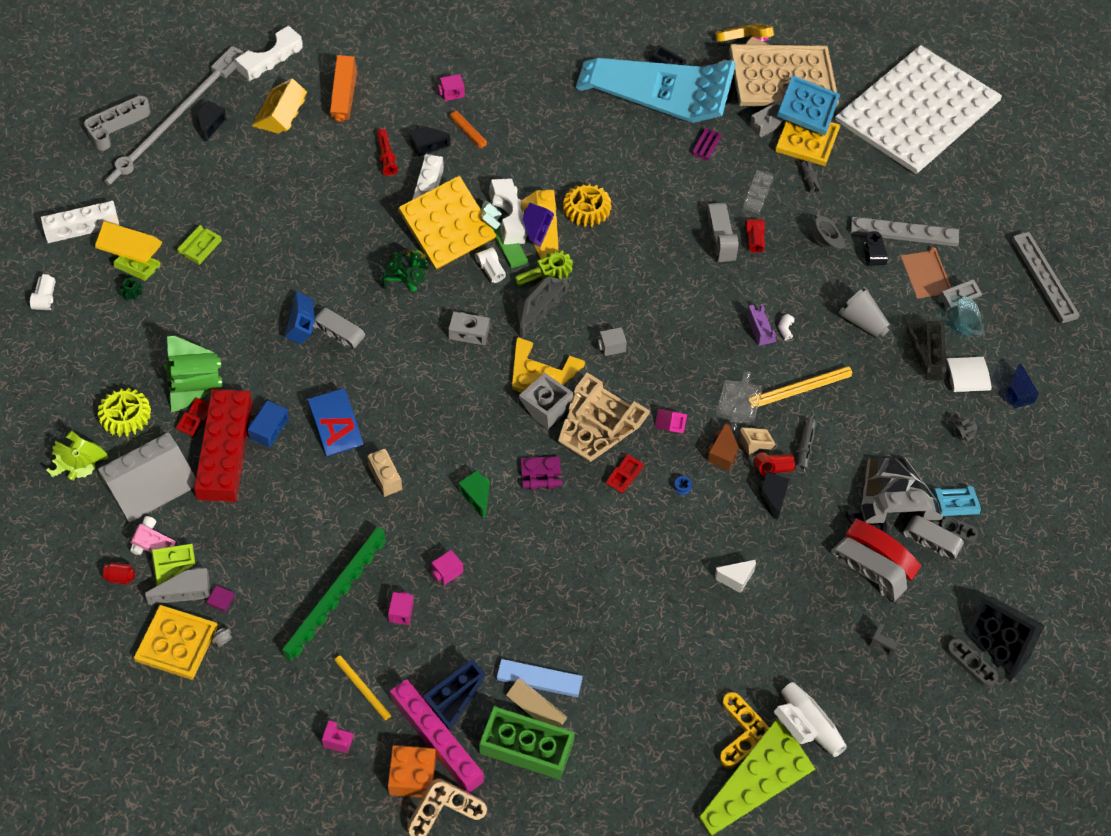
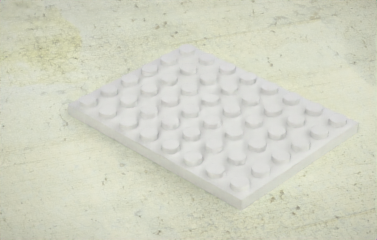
[835,45,1002,174]

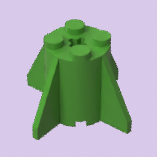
[163,335,222,412]

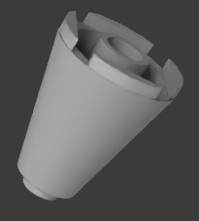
[839,287,890,338]

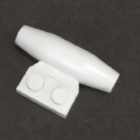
[774,682,847,757]

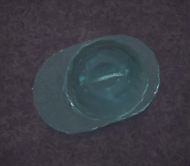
[954,296,984,339]

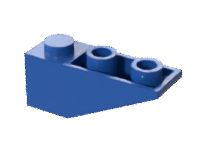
[284,291,315,344]

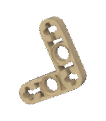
[407,779,487,836]

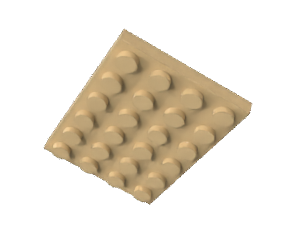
[729,45,839,107]

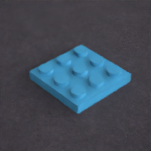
[777,75,840,135]

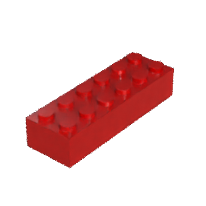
[195,389,253,502]

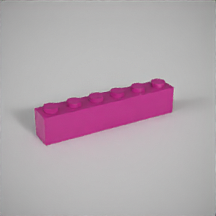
[390,679,484,793]

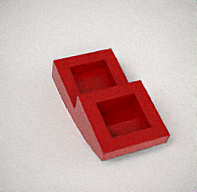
[176,398,209,437]
[606,454,644,494]

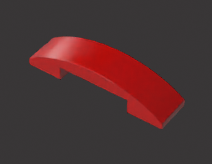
[845,519,921,581]

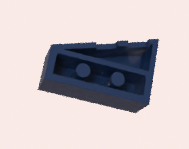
[423,659,486,731]

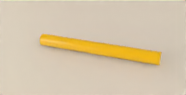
[334,655,391,721]

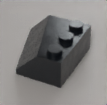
[966,596,1045,682]

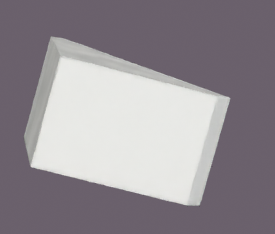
[715,560,756,593]

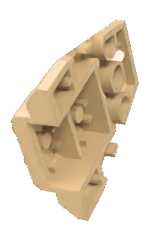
[558,373,650,462]

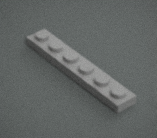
[851,217,959,247]
[1012,232,1079,324]

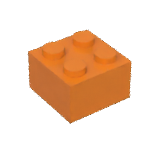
[388,746,436,798]

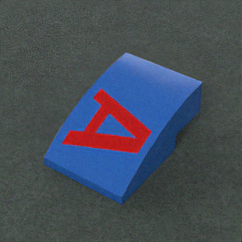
[308,388,363,457]

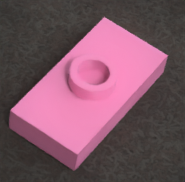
[130,524,176,553]

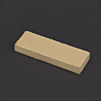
[507,678,568,727]

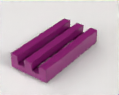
[692,128,722,161]

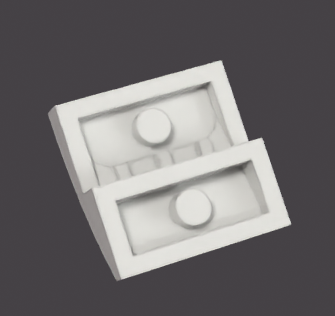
[946,357,992,392]

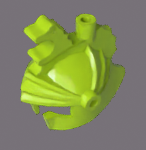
[46,431,109,481]

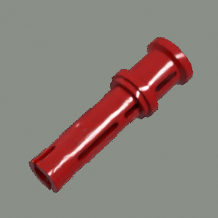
[376,129,398,176]

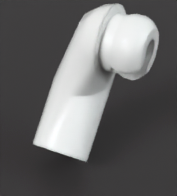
[778,314,794,340]

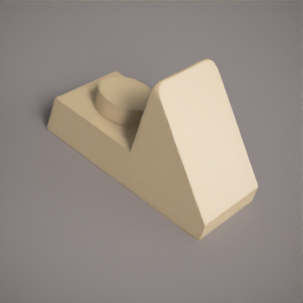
[740,428,776,457]

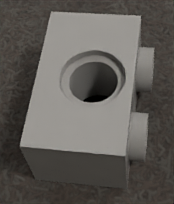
[449,312,490,345]

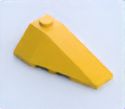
[521,190,559,259]

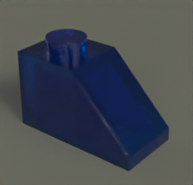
[1006,364,1039,409]

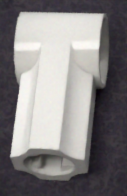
[475,247,506,283]
[30,274,56,310]

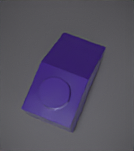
[523,202,554,247]

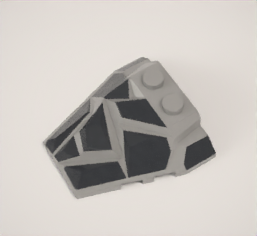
[861,457,943,523]

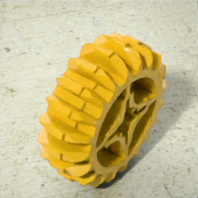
[563,183,611,227]

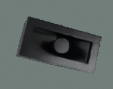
[198,100,227,141]
[410,126,450,157]
[758,472,790,520]

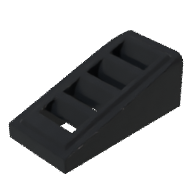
[649,45,687,65]

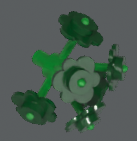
[380,249,429,292]

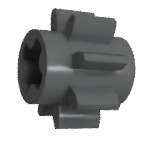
[953,417,977,441]

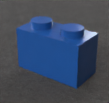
[247,400,289,448]

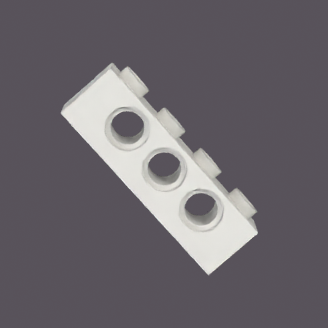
[41,201,120,243]

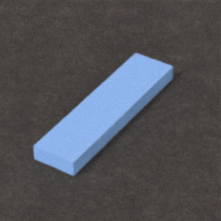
[497,659,583,697]

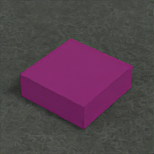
[207,585,235,612]

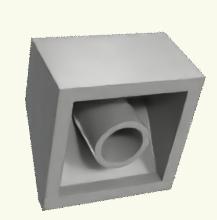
[519,373,573,429]

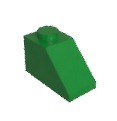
[459,470,490,518]

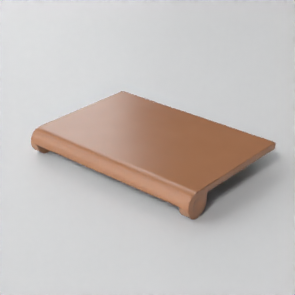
[901,247,951,299]

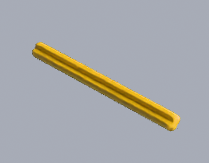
[748,366,852,408]

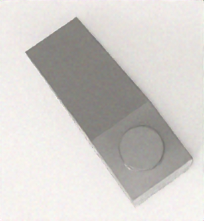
[146,567,210,605]

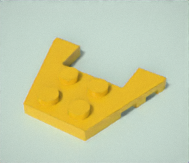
[512,337,585,393]

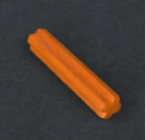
[450,111,487,148]

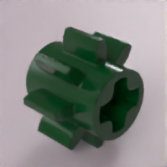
[119,278,143,301]

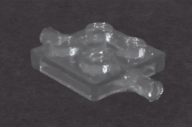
[716,371,763,432]

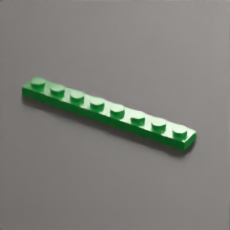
[282,527,386,662]

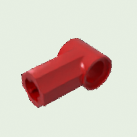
[745,219,765,253]
[753,453,795,476]

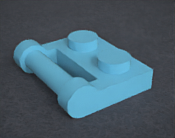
[933,486,981,516]

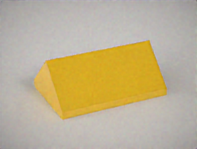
[95,221,162,264]

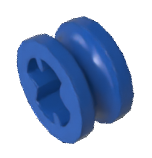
[674,476,692,495]

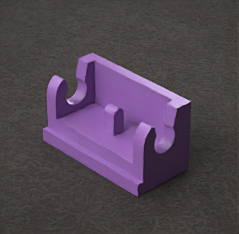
[747,304,776,346]

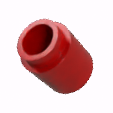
[103,563,135,585]

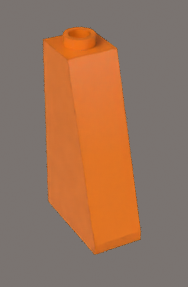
[330,55,357,122]

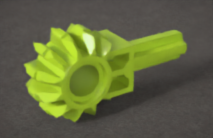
[515,250,573,286]

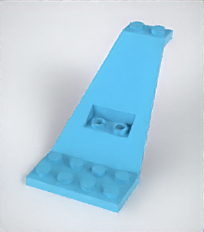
[576,58,736,123]

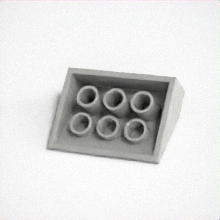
[98,432,196,523]

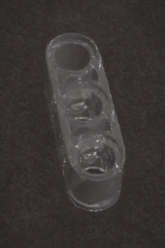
[743,170,774,216]

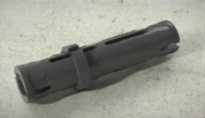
[795,418,817,472]

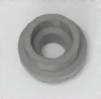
[212,628,232,647]

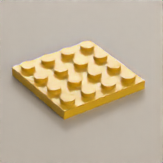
[398,176,496,270]

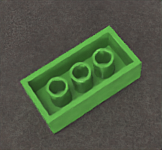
[480,706,575,780]

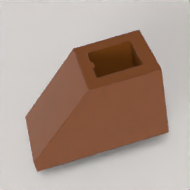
[707,424,739,471]

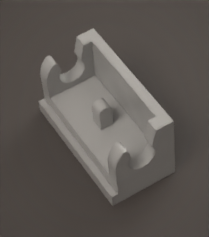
[750,101,786,138]
[937,279,982,311]

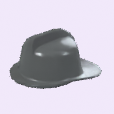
[812,216,846,249]

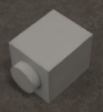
[597,327,627,356]

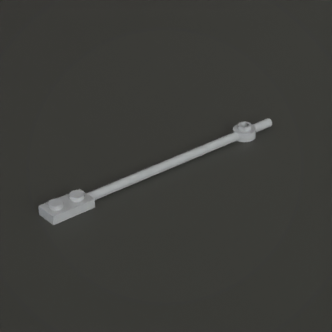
[104,46,245,186]

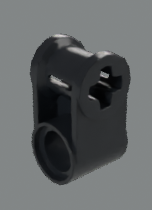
[863,231,888,266]

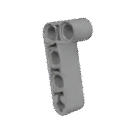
[85,96,151,151]
[707,203,738,262]
[831,537,907,603]

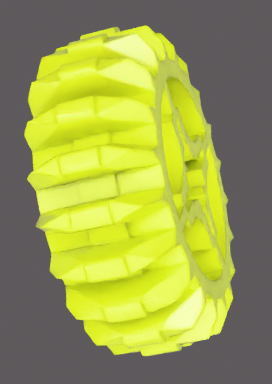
[98,388,151,437]

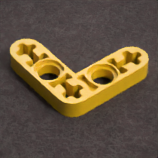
[715,23,774,41]
[720,692,769,769]

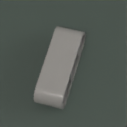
[313,308,365,350]
[903,515,964,561]

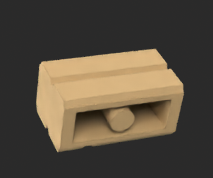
[368,449,402,497]

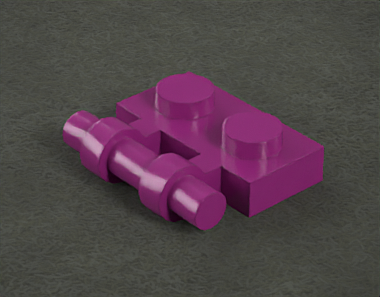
[521,456,562,490]

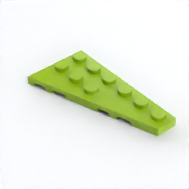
[698,717,815,836]

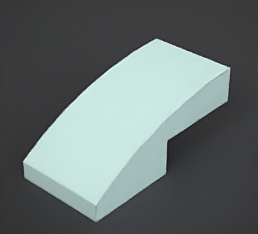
[481,200,502,229]

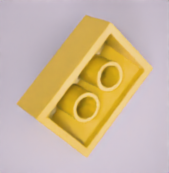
[252,78,307,133]

